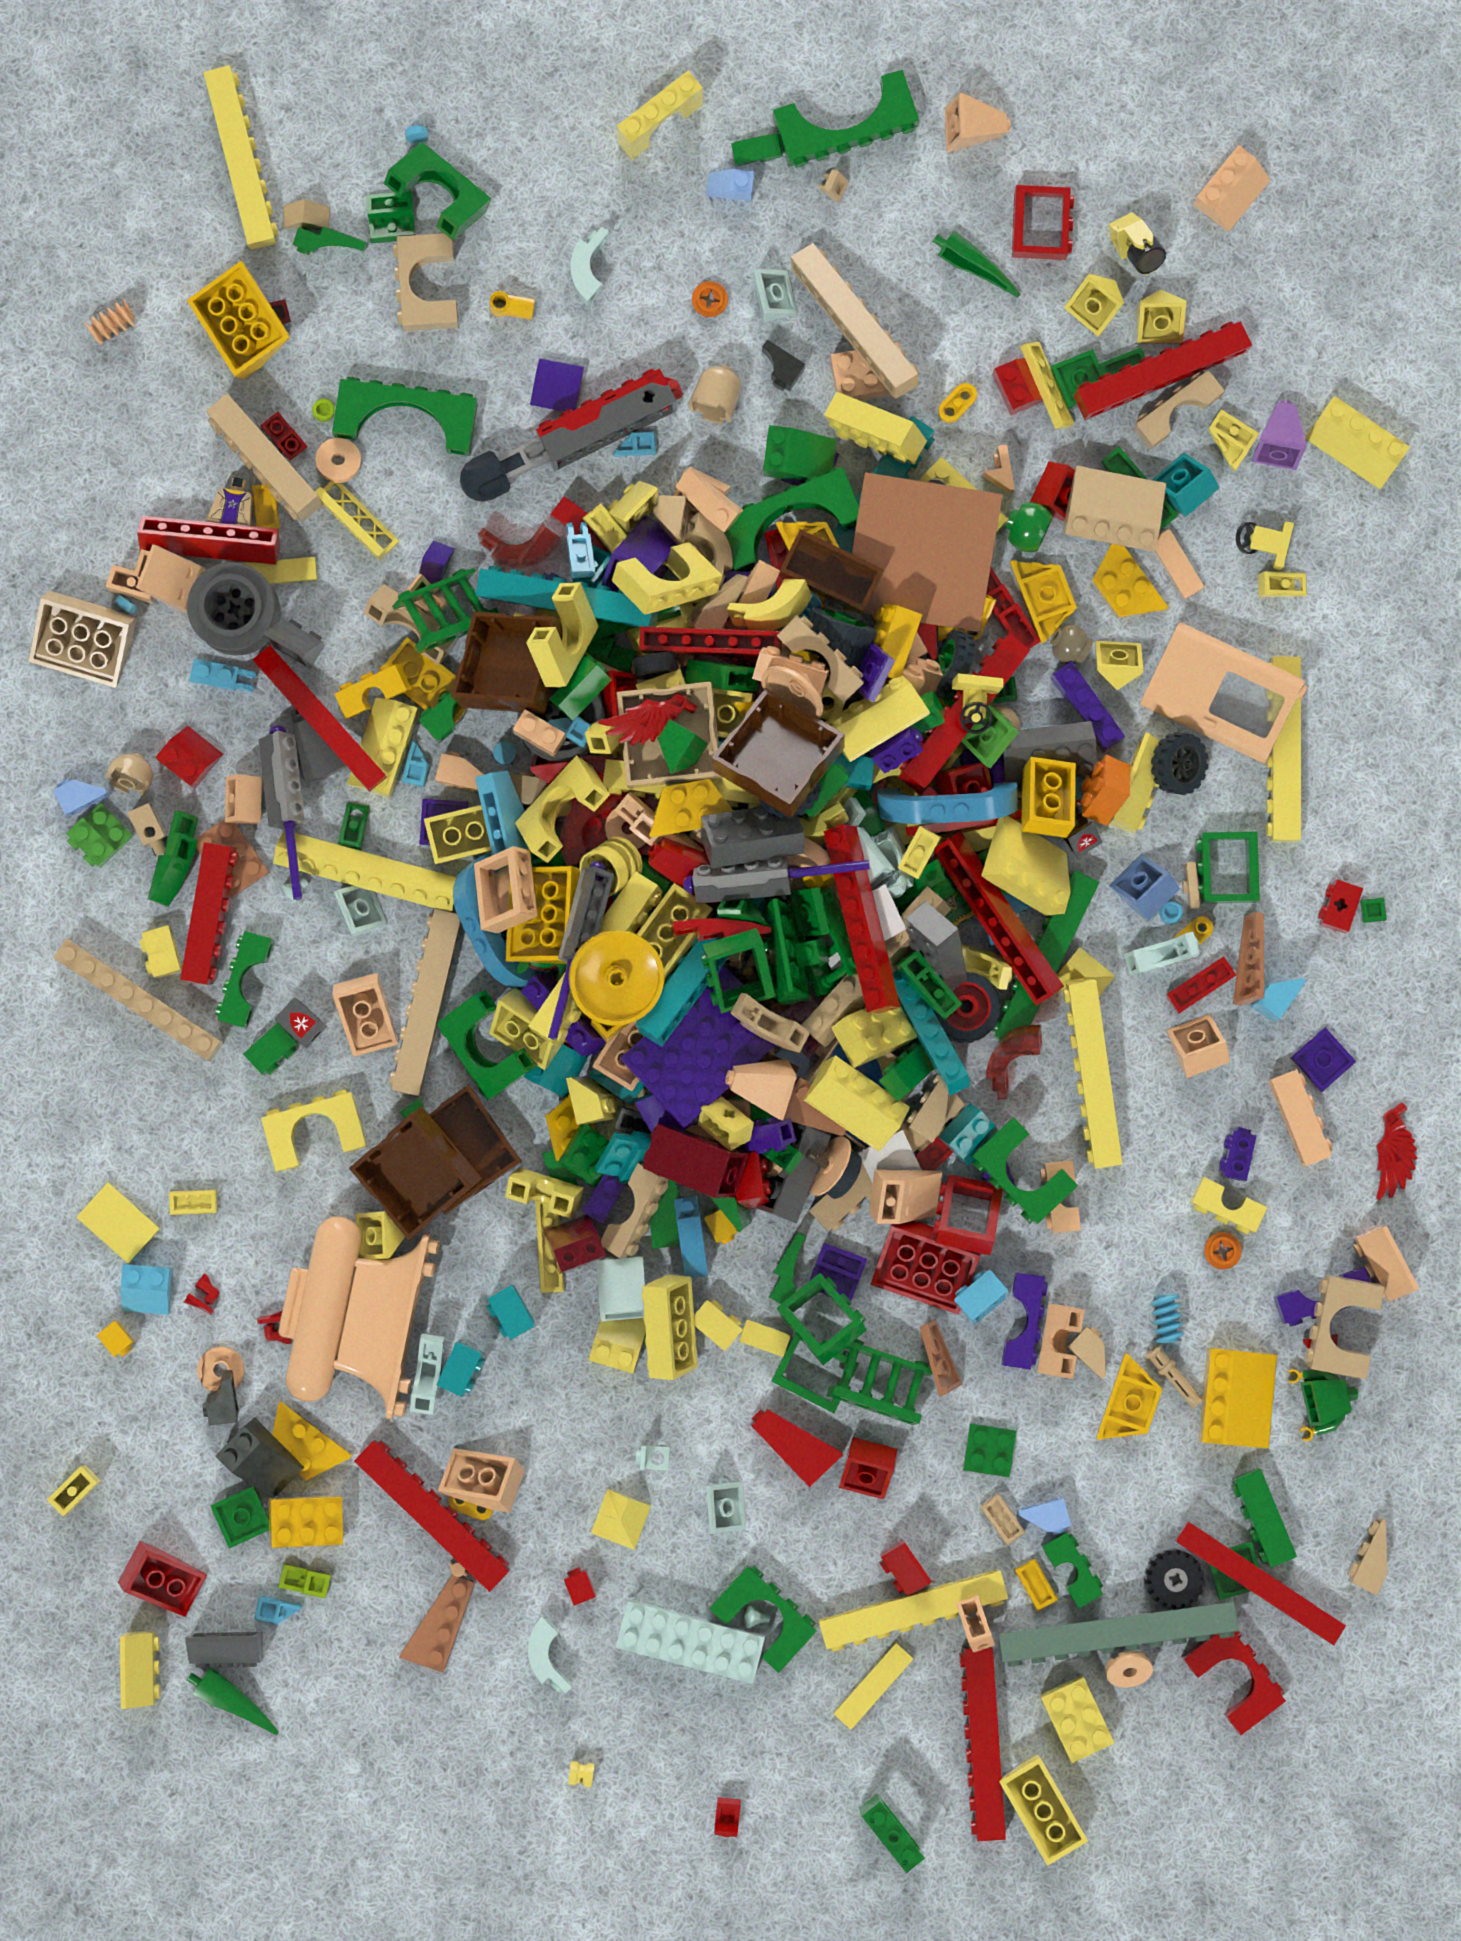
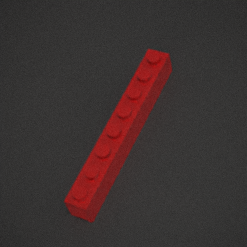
[1073,321,1252,421]
[898,634,1031,795]
[823,824,900,1014]
[935,831,1064,1005]
[354,1440,510,1592]
[959,1647,1006,1841]

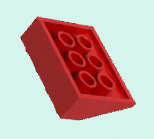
[870,1221,981,1315]

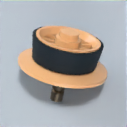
[805,1136,862,1199]

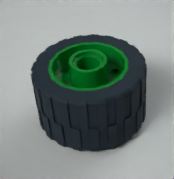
[805,607,877,668]

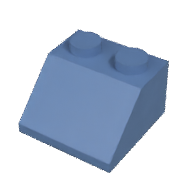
[1109,854,1180,921]

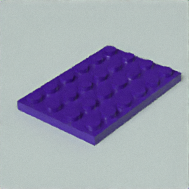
[620,965,776,1128]

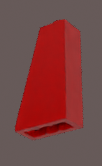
[648,837,722,911]
[751,1409,843,1488]

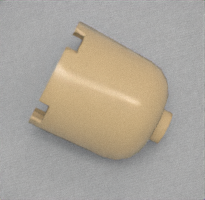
[688,365,742,424]

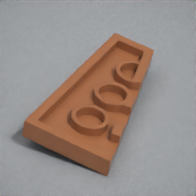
[1233,911,1264,1006]
[399,1575,475,1673]

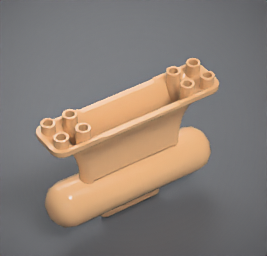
[278,1216,440,1420]

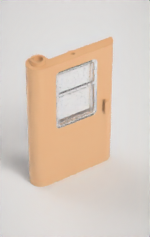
[1140,622,1308,764]

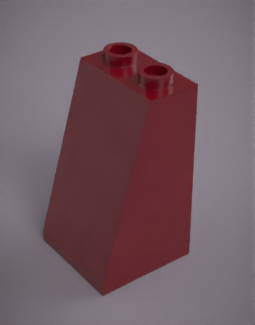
[643,1124,749,1198]
[543,1215,606,1275]

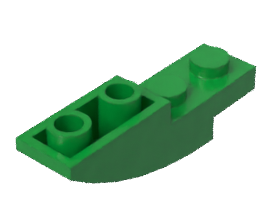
[147,811,199,906]

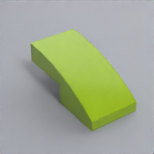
[278,1563,331,1598]

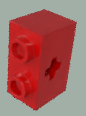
[1317,879,1363,934]

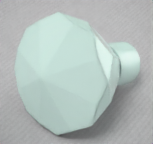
[282,878,309,903]
[744,1605,770,1628]

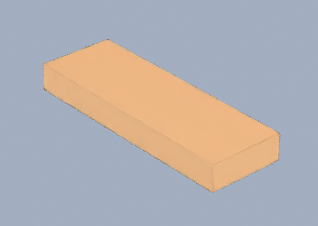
[1155,529,1204,600]

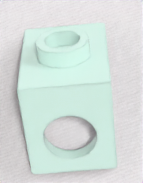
[636,1445,670,1471]

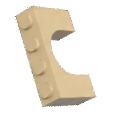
[393,233,459,331]
[1305,1274,1385,1379]

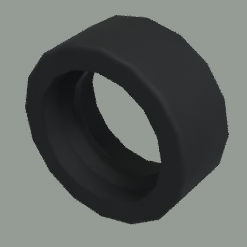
[632,652,678,680]

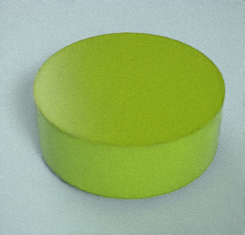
[312,399,335,422]

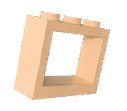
[474,846,537,934]

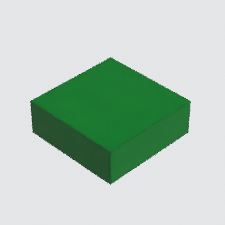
[1360,897,1387,923]

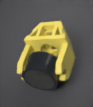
[1108,212,1166,276]

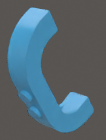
[877,782,1018,824]
[453,853,553,990]

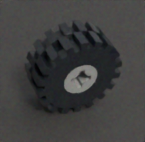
[1144,1549,1205,1610]

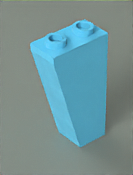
[475,770,529,855]

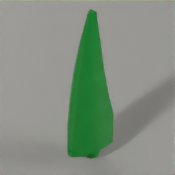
[932,231,1020,297]
[186,1667,279,1735]

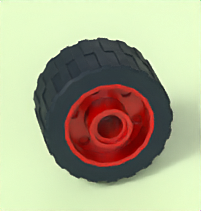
[931,972,1001,1044]

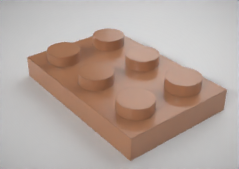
[196,819,270,899]

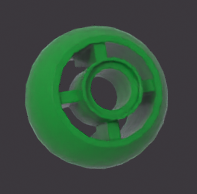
[1005,502,1053,552]

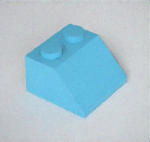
[1250,978,1306,1022]
[120,1264,173,1315]
[954,1269,1009,1326]

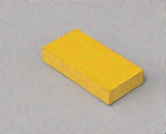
[251,484,280,529]
[1014,1558,1058,1611]

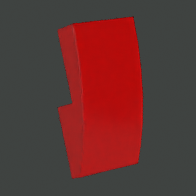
[260,411,308,461]

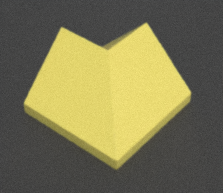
[1064,274,1124,337]
[1136,289,1186,343]
[1095,640,1144,690]
[1057,947,1115,996]
[355,1211,405,1260]
[591,1489,651,1550]

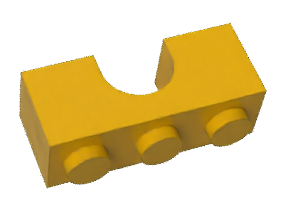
[334,662,412,719]

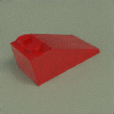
[118,1541,207,1617]

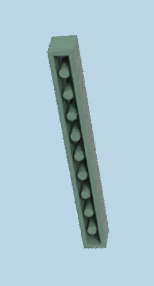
[999,1602,1239,1667]

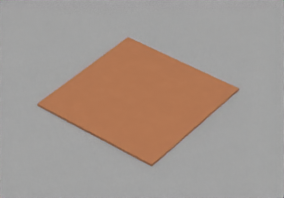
[843,472,1003,632]

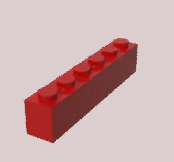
[137,516,280,565]
[639,627,782,657]
[180,842,238,985]

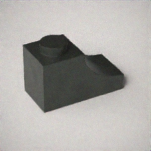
[762,339,805,392]
[610,1106,652,1135]
[202,1370,239,1425]

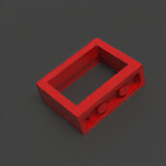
[1011,185,1074,260]
[933,1174,1003,1256]

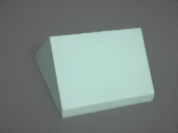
[753,269,798,322]
[334,886,388,937]
[706,1482,746,1534]

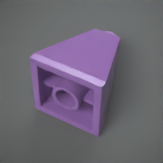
[1252,400,1306,470]

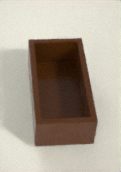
[779,529,884,616]

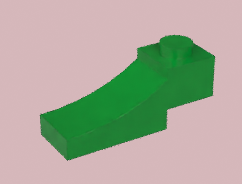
[293,226,368,255]
[769,1233,806,1304]

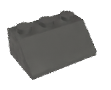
[185,1632,263,1668]

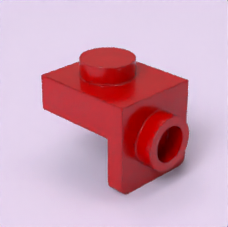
[714,1797,741,1837]

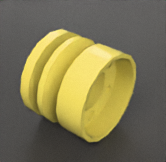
[579,837,643,897]

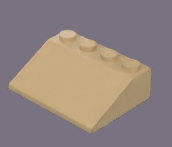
[1062,465,1166,552]
[28,590,137,688]

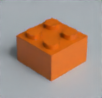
[1081,755,1130,826]

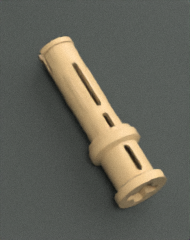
[1145,1343,1203,1409]

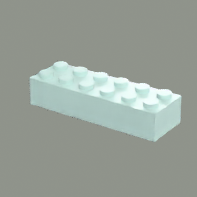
[616,1599,765,1684]

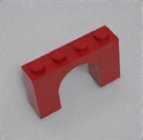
[1181,1631,1286,1736]

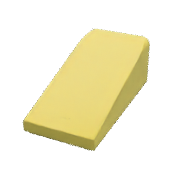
[1258,571,1307,597]
[739,1320,791,1357]

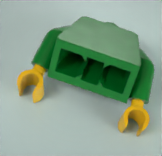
[1287,1369,1358,1441]

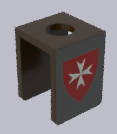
[1062,802,1103,858]
[275,998,327,1048]

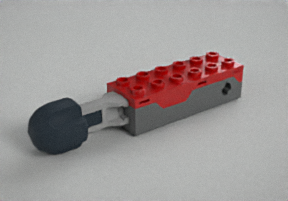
[460,368,683,502]

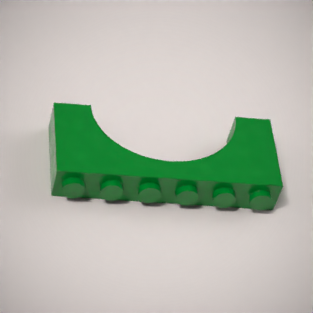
[772,69,919,168]
[332,377,478,456]
[723,467,859,572]

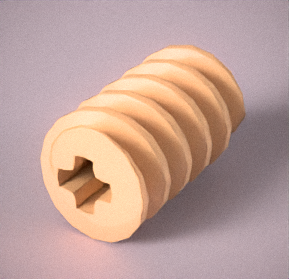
[84,298,136,345]

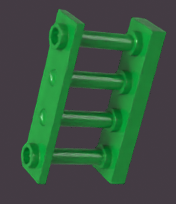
[392,568,499,654]
[800,887,858,998]
[826,1339,933,1425]

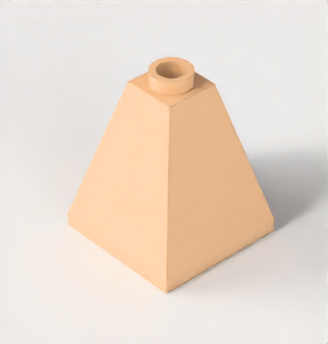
[944,93,1011,152]
[725,1059,797,1120]

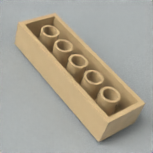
[206,393,322,523]

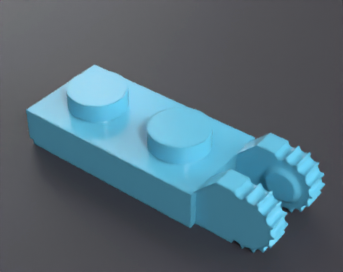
[566,522,595,578]
[189,659,257,692]

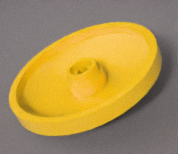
[569,930,664,1026]

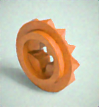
[692,281,728,318]
[1204,1232,1242,1270]

